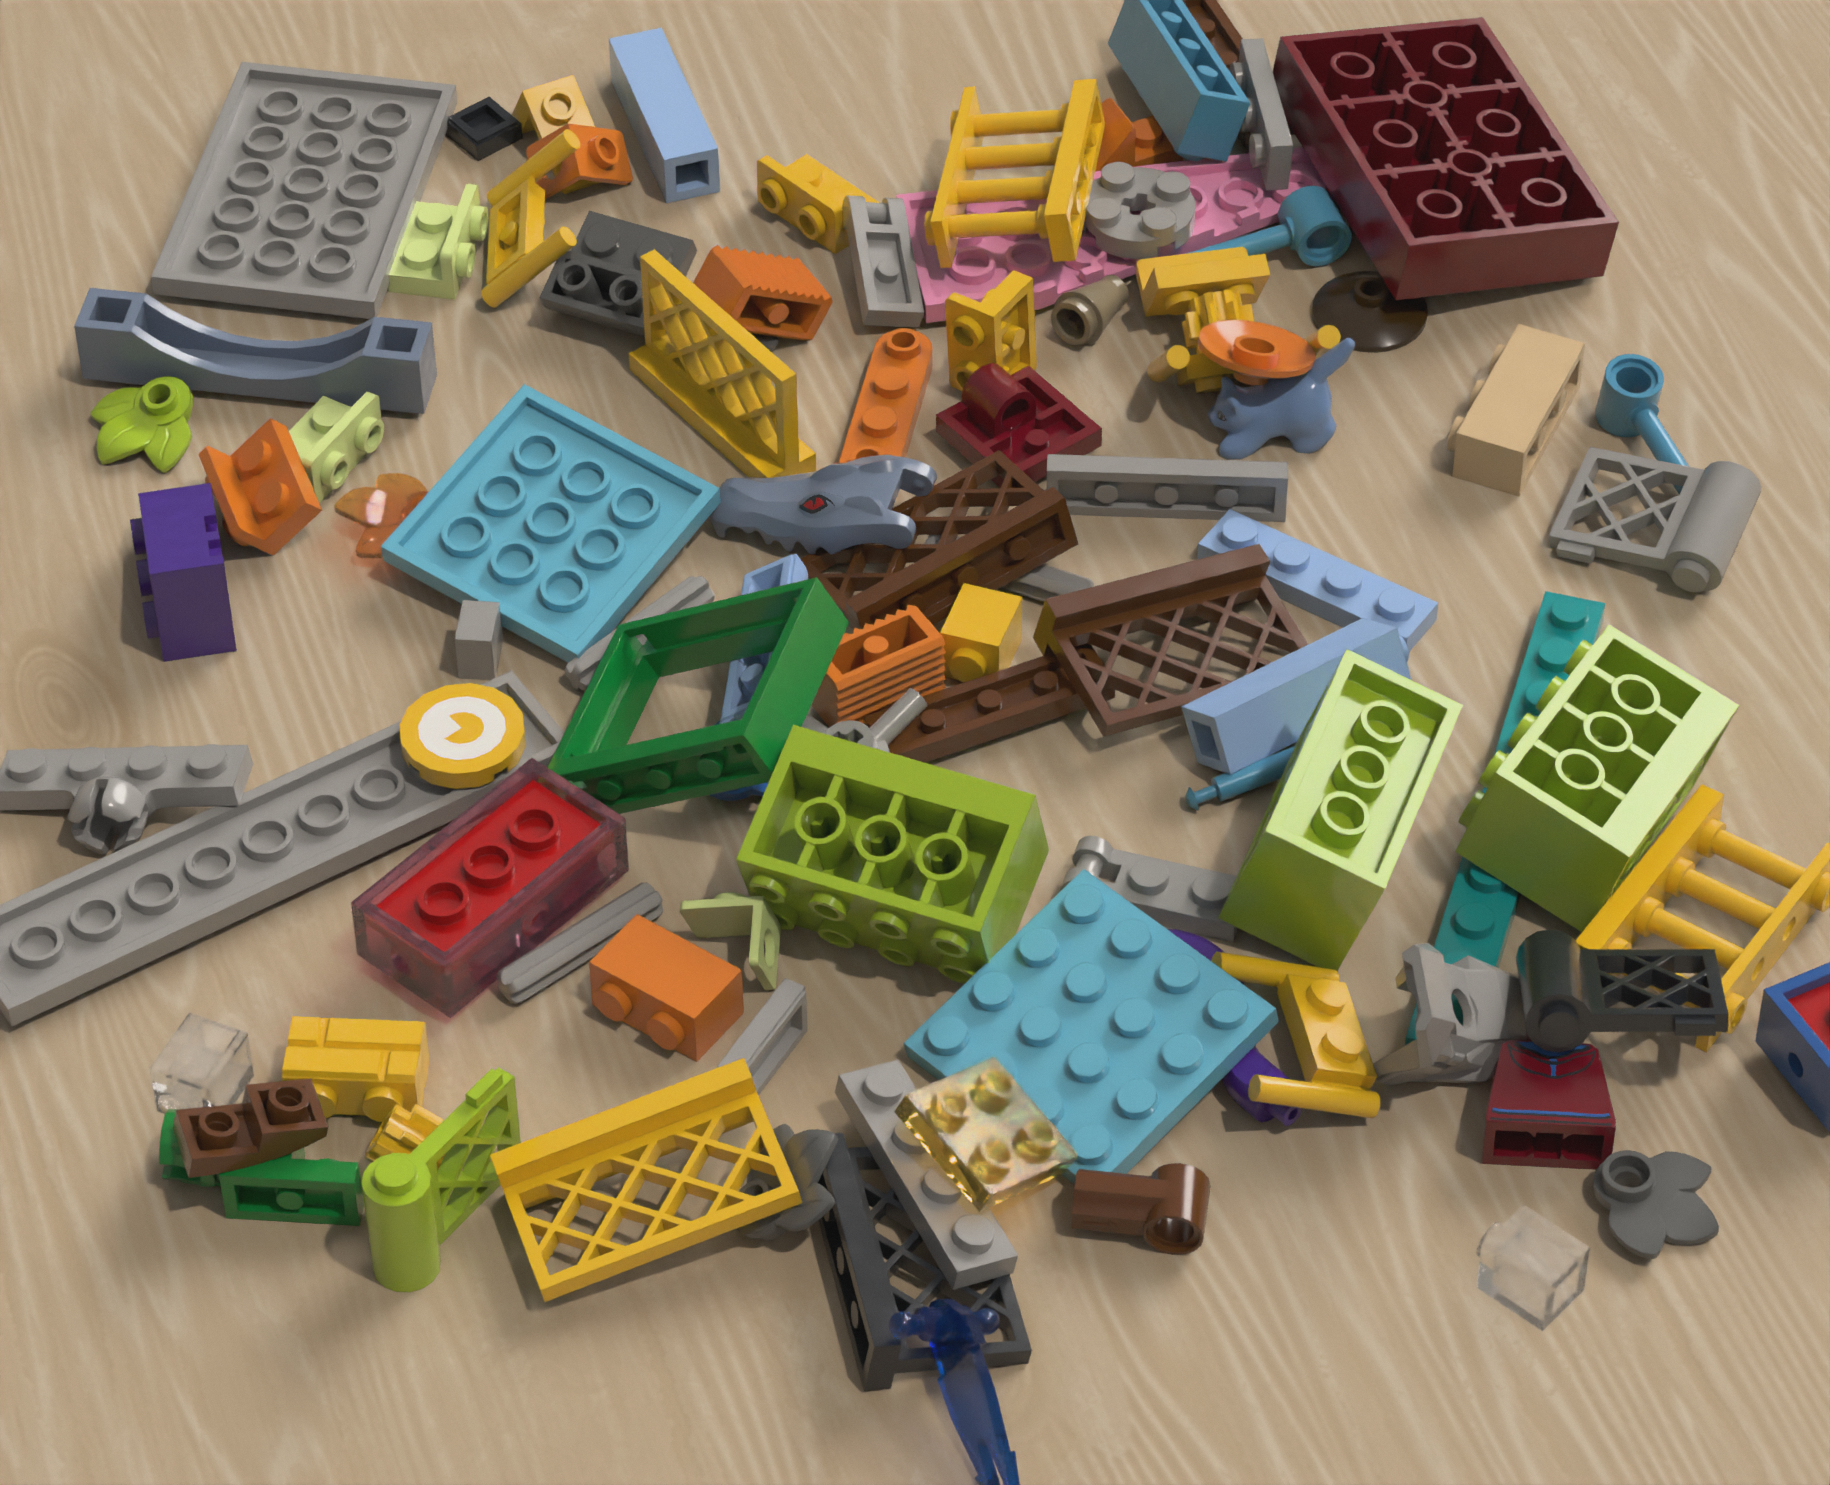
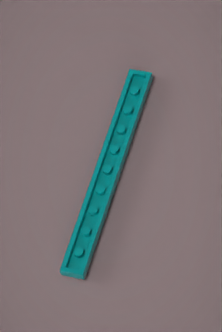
[1405,591,1605,1045]

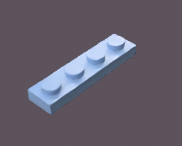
[1197,509,1438,652]

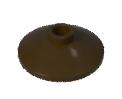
[1312,271,1428,353]

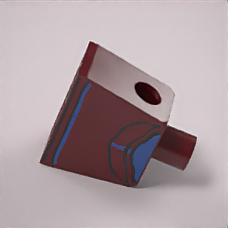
[1482,1035,1616,1170]

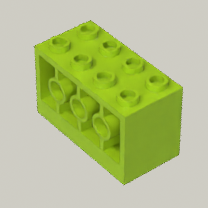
[1455,625,1740,932]
[1218,649,1463,971]
[736,725,1049,984]

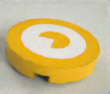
[399,683,526,789]

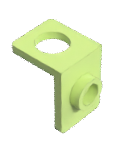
[680,892,781,990]

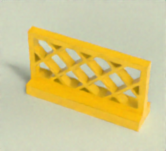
[629,249,816,478]
[490,1058,802,1302]

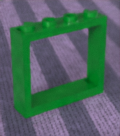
[541,577,849,819]

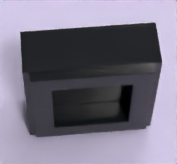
[446,97,523,161]

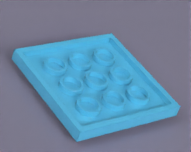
[381,384,721,663]
[903,869,1279,1185]

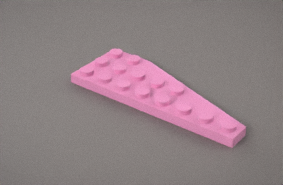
[896,147,1335,323]

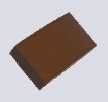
[173,1078,328,1178]

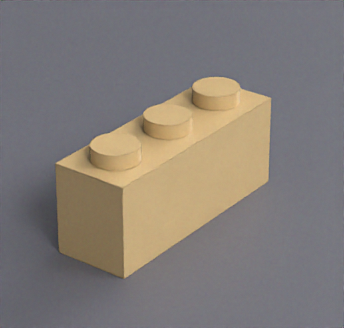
[1447,324,1585,497]

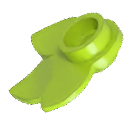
[90,376,193,473]

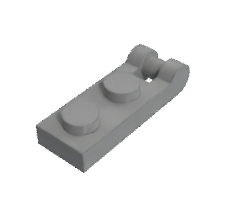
[842,195,924,328]
[1060,836,1238,942]

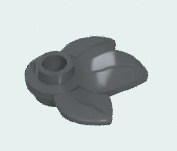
[737,1124,839,1241]
[1593,1150,1719,1259]

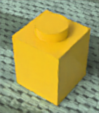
[940,583,1022,682]

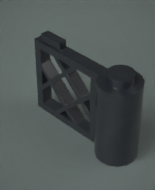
[1516,929,1729,1053]

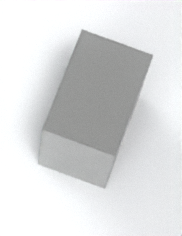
[455,600,503,680]

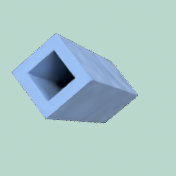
[609,27,720,203]
[1182,618,1411,774]

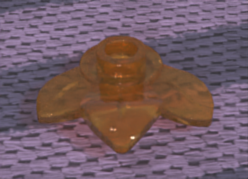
[334,473,429,558]

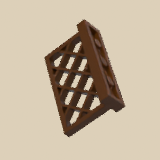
[801,450,1078,630]
[1033,544,1308,737]

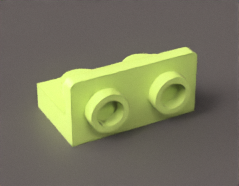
[388,184,489,300]
[289,392,384,504]

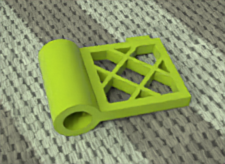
[361,1067,521,1293]

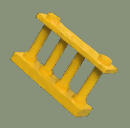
[924,79,1105,268]
[1575,784,1830,1053]

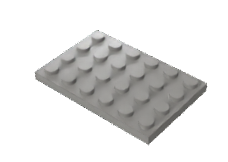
[151,62,457,319]

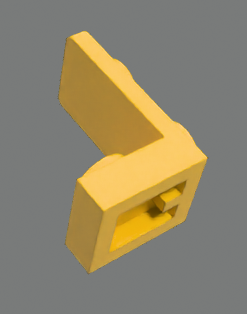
[512,75,601,194]

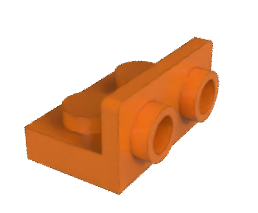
[198,418,322,556]

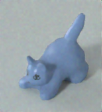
[1208,338,1355,460]

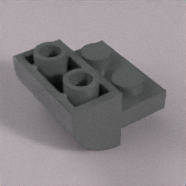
[539,211,697,337]

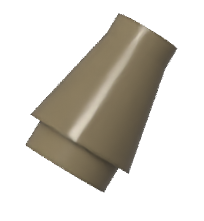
[1051,275,1129,345]

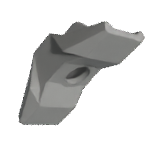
[1373,943,1527,1086]

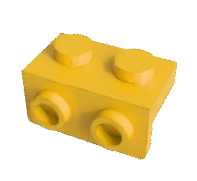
[1135,247,1270,317]

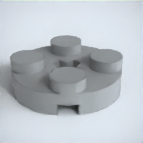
[1083,162,1196,259]

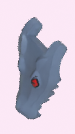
[709,455,937,555]

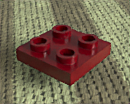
[936,363,1102,488]

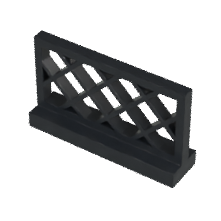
[818,1133,1032,1391]

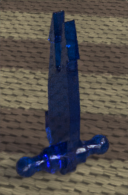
[888,1299,1020,1485]

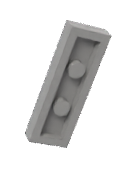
[1230,38,1293,190]

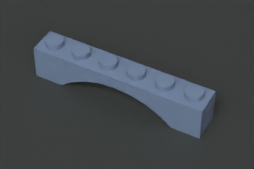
[74,288,437,414]

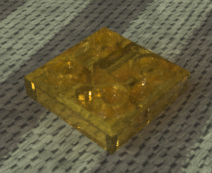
[894,1057,1078,1212]

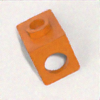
[526,123,633,199]

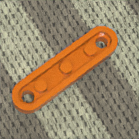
[839,328,933,463]

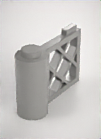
[1549,447,1762,592]

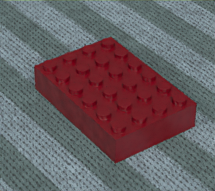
[1273,17,1619,300]

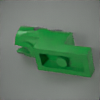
[159,1109,364,1226]

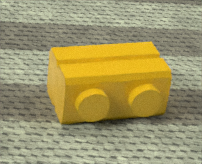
[282,1016,429,1122]

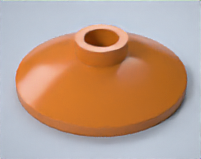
[1198,320,1316,385]

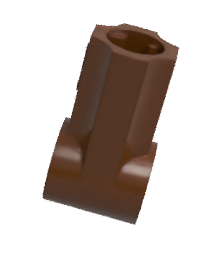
[1072,1163,1211,1255]

